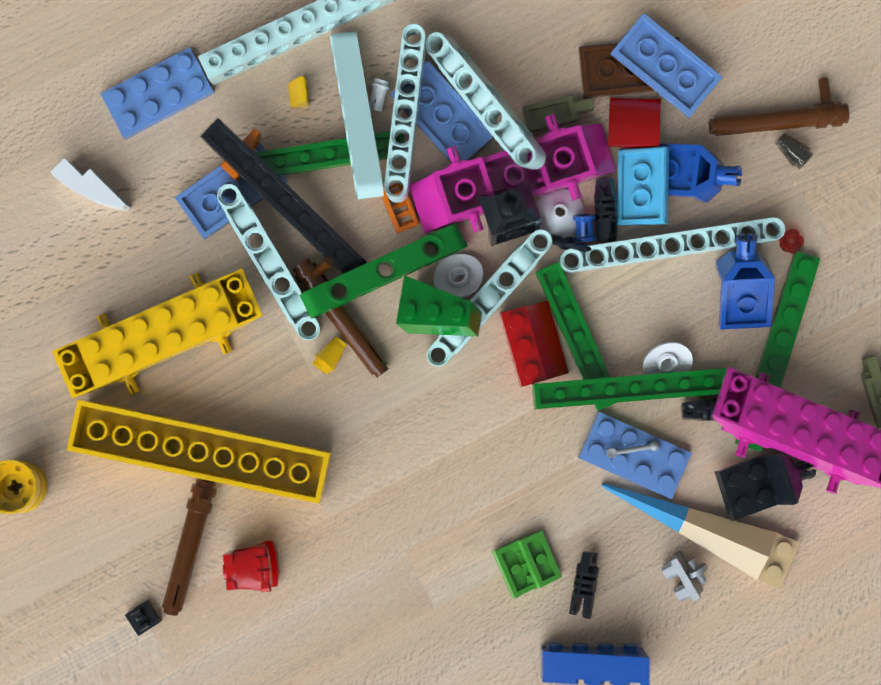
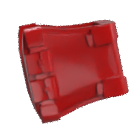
[223,540,280,593]

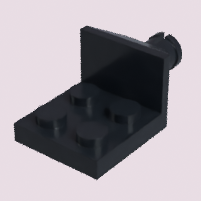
[478,181,541,247]
[715,454,816,521]

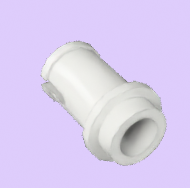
[369,79,390,112]

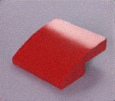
[608,98,661,148]

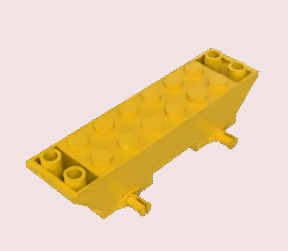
[52,268,263,399]

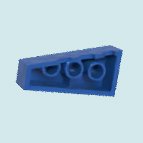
[541,642,650,685]

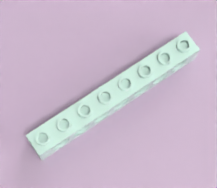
[198,0,395,86]

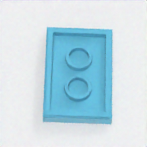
[617,147,669,226]

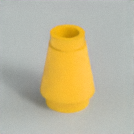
[312,336,347,375]

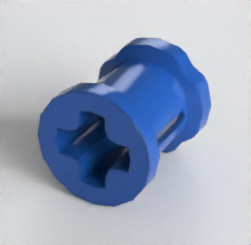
[573,214,596,242]

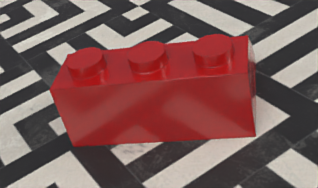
[499,301,569,387]

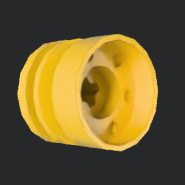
[0,460,47,514]

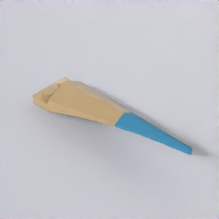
[601,484,800,590]

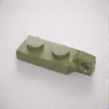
[522,95,595,132]
[861,356,881,428]

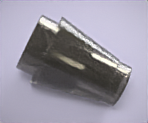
[775,133,814,169]

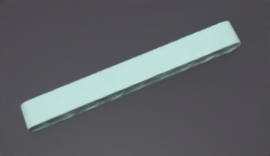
[559,218,785,273]

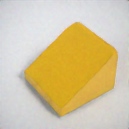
[288,76,310,108]

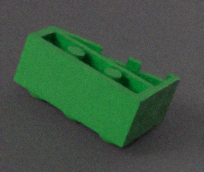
[396,275,482,337]

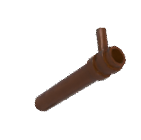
[709,78,849,136]
[293,257,389,378]
[162,478,217,616]

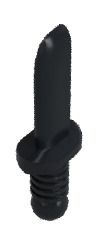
[551,234,592,252]

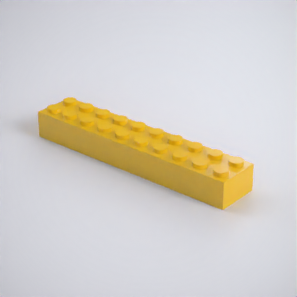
[66,399,332,504]

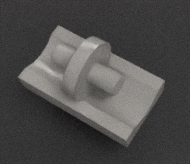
[661,551,708,601]

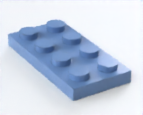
[611,13,722,118]
[100,47,215,139]
[390,60,494,163]
[175,142,288,240]
[578,412,692,499]

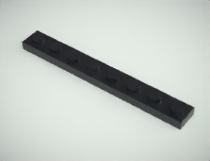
[199,118,367,274]

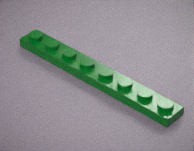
[734,251,820,452]
[532,367,733,409]

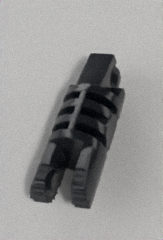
[594,178,618,243]
[681,398,718,421]
[569,551,599,619]

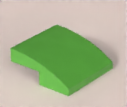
[492,530,562,598]

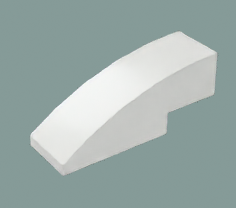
[50,158,131,211]

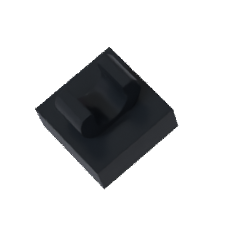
[125,600,162,636]

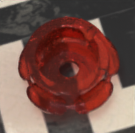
[779,229,804,254]

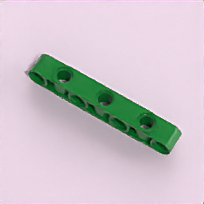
[299,223,468,319]

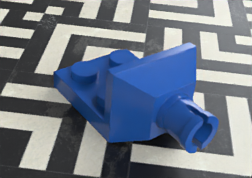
[659,143,742,203]
[716,233,775,330]

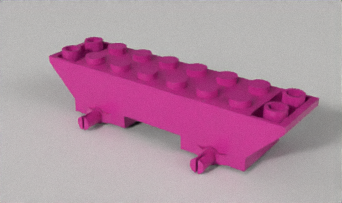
[410,114,616,234]
[712,367,881,494]

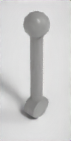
[606,441,660,458]

